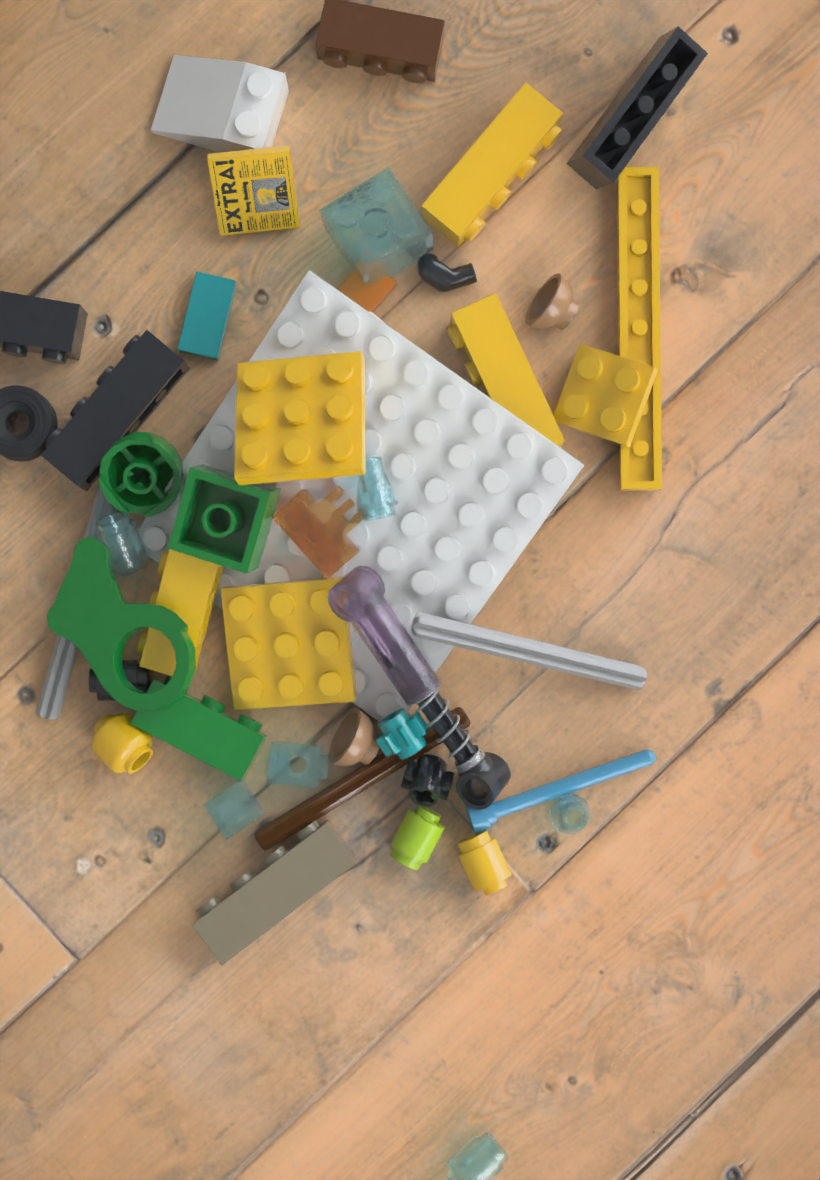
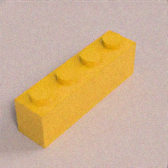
[421,82,563,247]
[447,293,565,447]

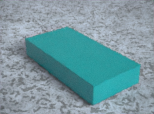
[178,271,237,361]

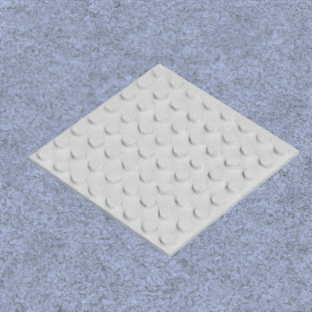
[130,270,584,722]

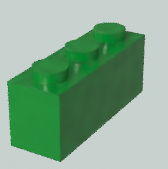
[130,676,268,781]

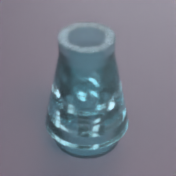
[357,457,398,521]
[550,794,591,835]

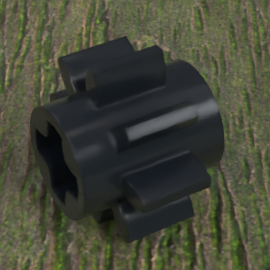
[401,754,455,806]

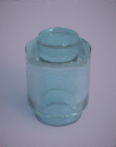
[95,511,147,575]
[446,1131,509,1180]

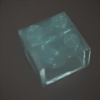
[319,167,434,289]

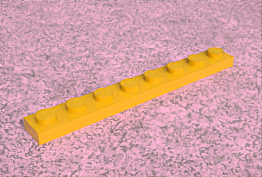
[616,167,662,491]

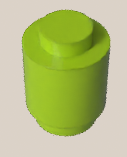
[390,805,445,870]

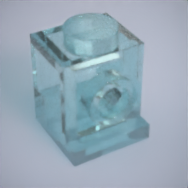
[267,740,329,788]

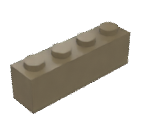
[192,820,357,965]

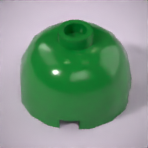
[99,432,183,517]

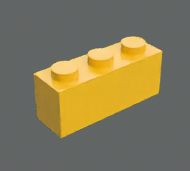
[137,549,224,676]

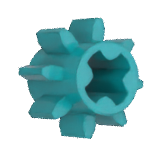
[375,708,429,760]

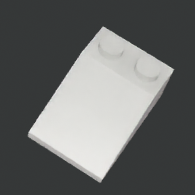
[151,55,289,153]

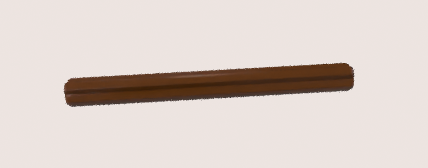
[254,707,471,850]

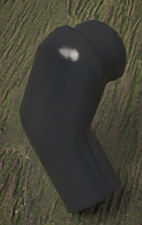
[417,253,477,292]

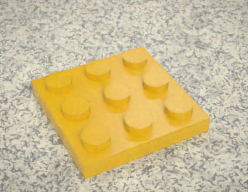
[234,351,365,485]
[220,577,357,710]

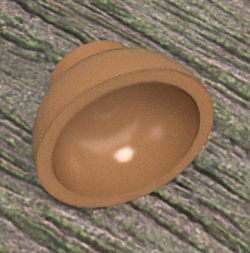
[526,273,579,330]
[329,709,380,766]

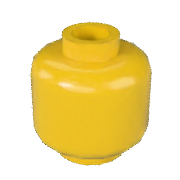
[91,713,153,774]

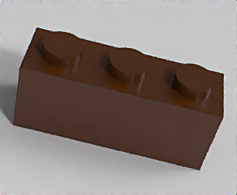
[316,0,445,83]

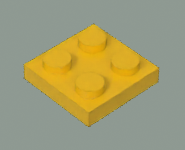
[553,343,658,447]

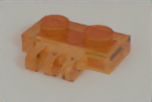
[272,486,366,580]

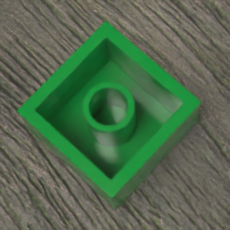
[168,464,281,574]

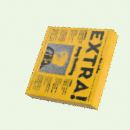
[207,145,300,236]

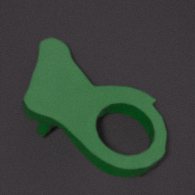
[46,537,196,711]

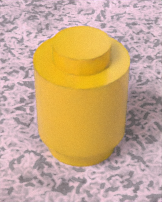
[457,830,511,895]

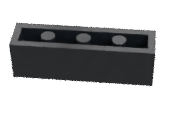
[566,26,708,190]
[0,291,88,364]
[41,330,190,491]

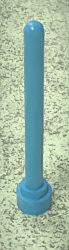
[465,749,656,835]

